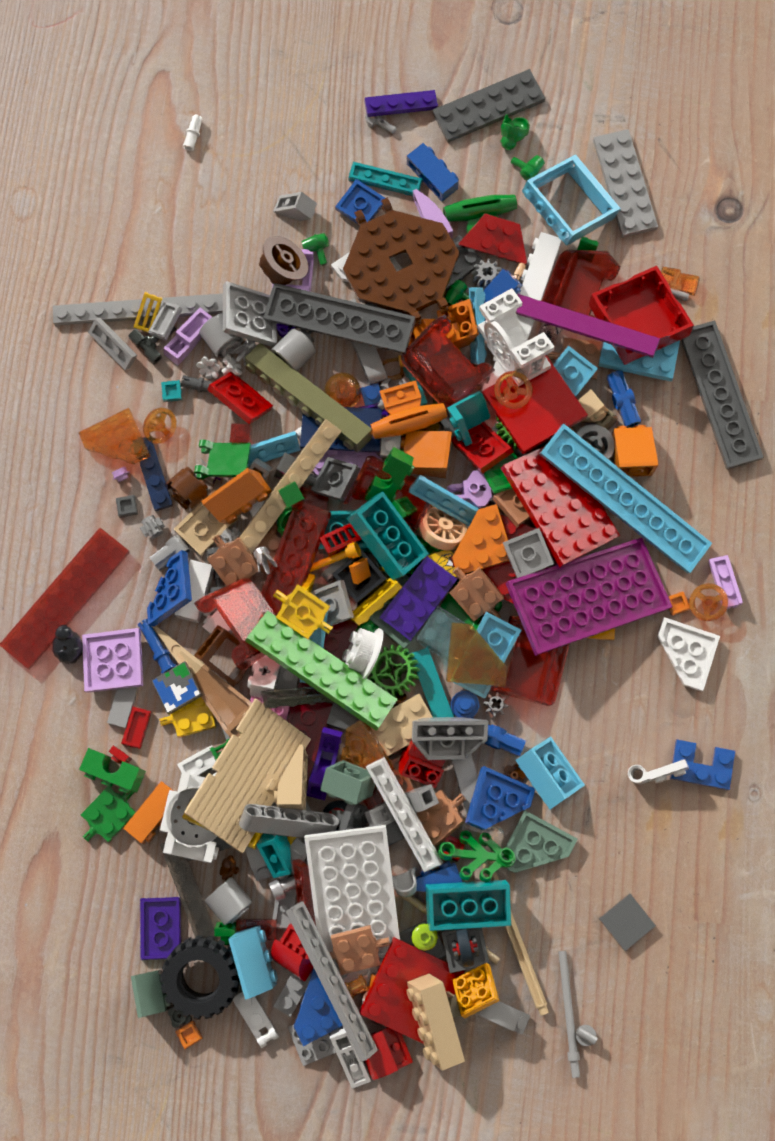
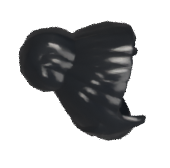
[52,624,83,664]

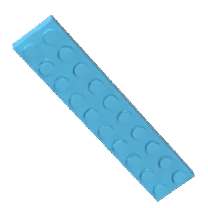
[539,424,712,574]

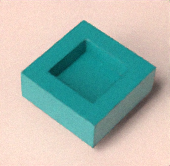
[161,380,182,402]

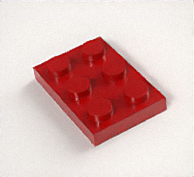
[207,372,273,425]
[451,422,513,474]

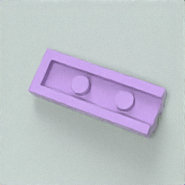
[708,555,743,610]

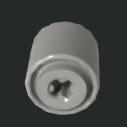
[199,313,243,358]
[271,329,316,371]
[204,877,252,926]

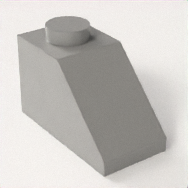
[273,192,317,221]

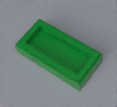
[392,496,417,519]

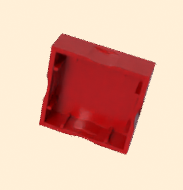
[589,266,694,365]

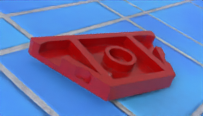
[458,214,527,265]

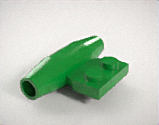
[443,195,517,233]

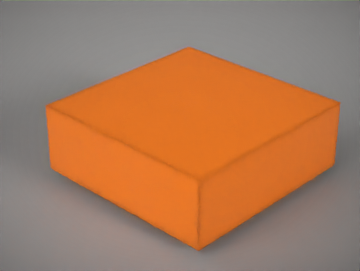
[349,558,371,584]
[668,591,691,616]
[175,1020,203,1049]

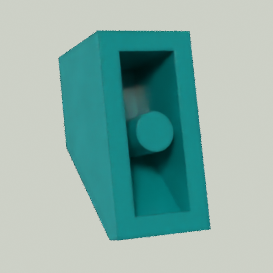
[256,833,292,878]

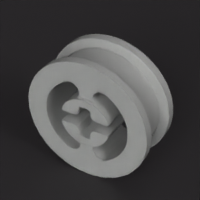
[576,425,615,460]

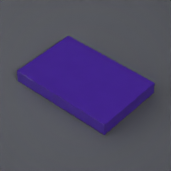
[140,897,182,960]

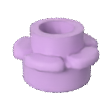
[112,466,130,482]

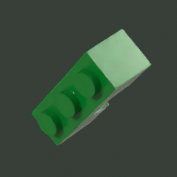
[365,447,414,503]
[79,748,146,794]

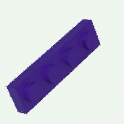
[364,90,438,117]

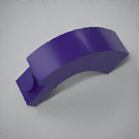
[307,727,343,801]

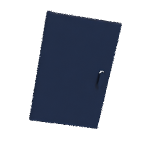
[300,407,383,453]

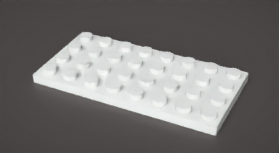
[304,825,400,992]

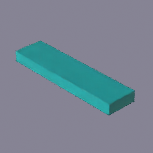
[348,162,423,196]
[410,647,454,718]

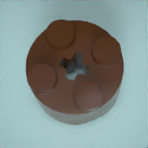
[165,467,208,512]

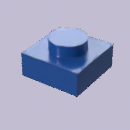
[360,383,381,406]

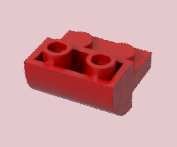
[399,739,445,788]
[271,923,314,982]
[365,1027,413,1080]

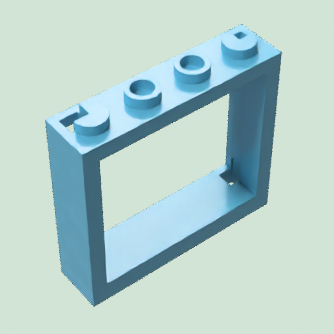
[522,154,621,246]

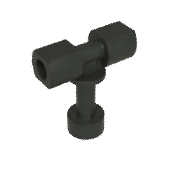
[128,326,176,365]

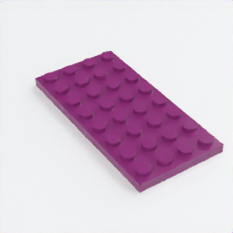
[505,537,672,656]

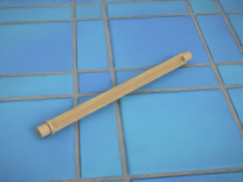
[482,861,549,1016]

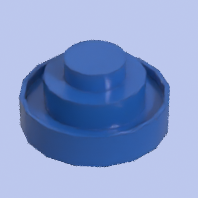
[451,691,479,718]

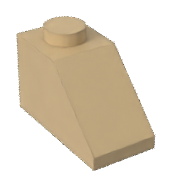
[578,389,609,423]

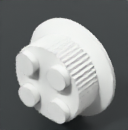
[342,628,383,679]

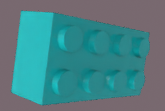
[346,492,429,580]
[426,880,511,931]

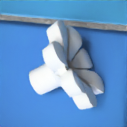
[222,354,242,376]
[196,357,220,380]

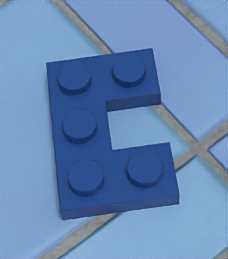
[670,740,735,790]

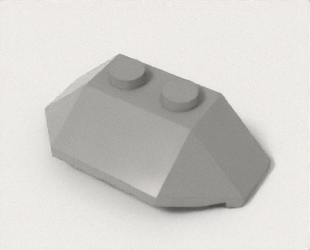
[412,717,488,760]

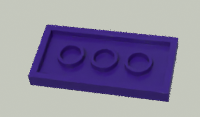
[380,556,458,641]

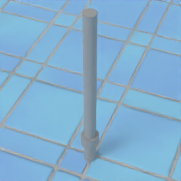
[558,951,580,1078]

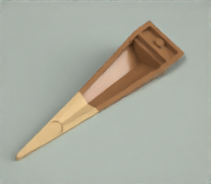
[153,626,252,738]

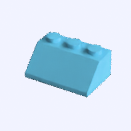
[515,737,585,809]
[228,925,278,1000]

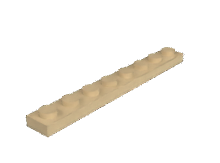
[239,419,341,554]

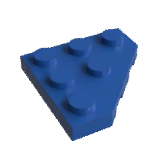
[147,550,192,627]
[465,766,535,830]
[294,969,343,1047]

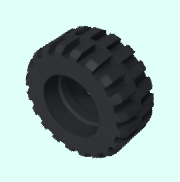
[160,935,241,1020]

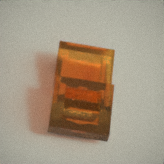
[661,267,700,296]

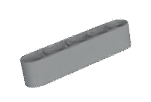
[350,299,388,385]
[451,755,478,816]
[239,804,339,838]

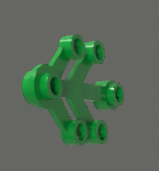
[438,830,516,882]

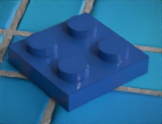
[335,179,385,224]

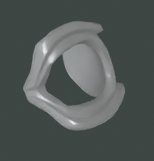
[392,867,417,897]

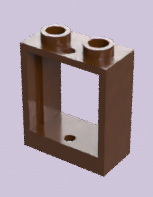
[194,625,257,687]

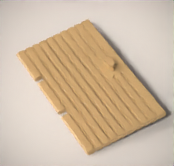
[184,698,311,853]

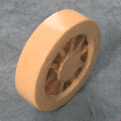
[419,507,467,550]

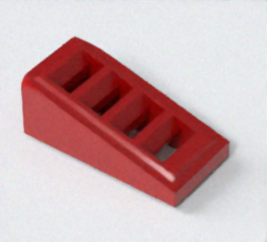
[319,523,362,557]

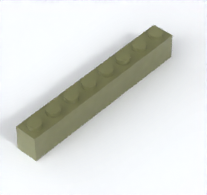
[245,343,373,453]

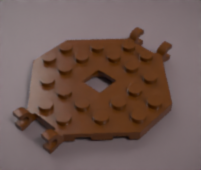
[343,197,459,327]

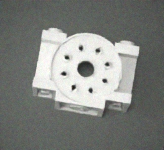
[478,289,554,386]
[159,772,219,863]

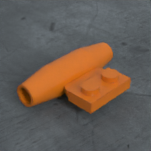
[370,380,447,439]

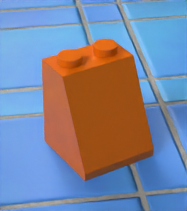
[611,425,658,477]
[401,431,452,479]

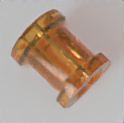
[344,974,369,999]

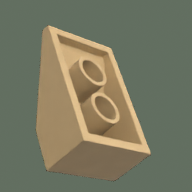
[274,745,308,810]

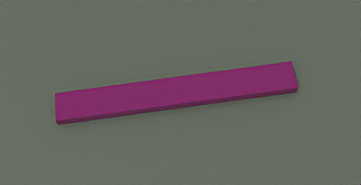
[516,293,660,358]

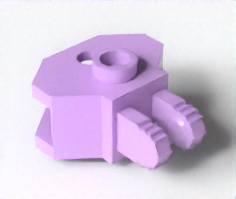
[447,470,492,509]

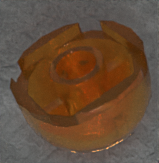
[324,372,361,407]

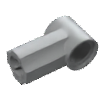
[149,535,190,571]

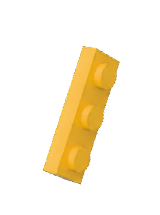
[351,578,402,626]

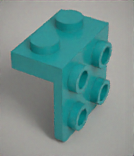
[447,391,490,446]

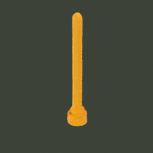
[277,542,362,584]

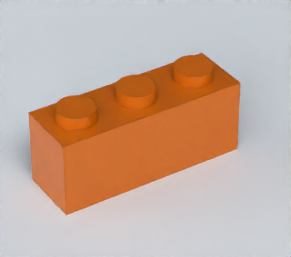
[123,781,179,844]

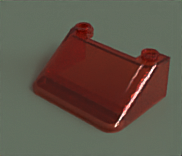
[542,250,621,318]
[401,314,495,410]
[194,578,277,671]
[491,616,570,706]

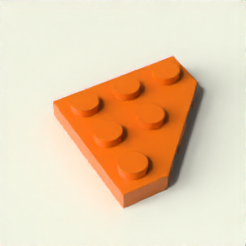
[452,504,509,575]

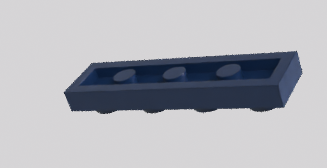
[133,435,173,512]

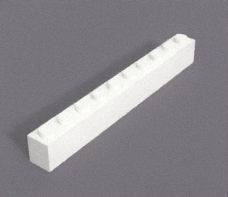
[482,232,561,403]

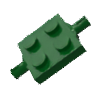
[81,786,136,843]

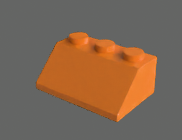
[201,468,272,524]

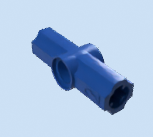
[606,371,641,428]
[472,718,526,756]

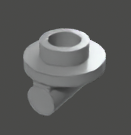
[576,1025,598,1046]

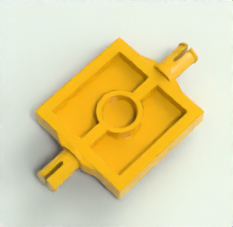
[273,584,333,639]
[159,697,216,738]

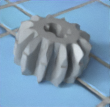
[471,259,502,289]

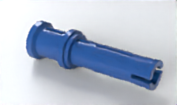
[138,619,177,674]

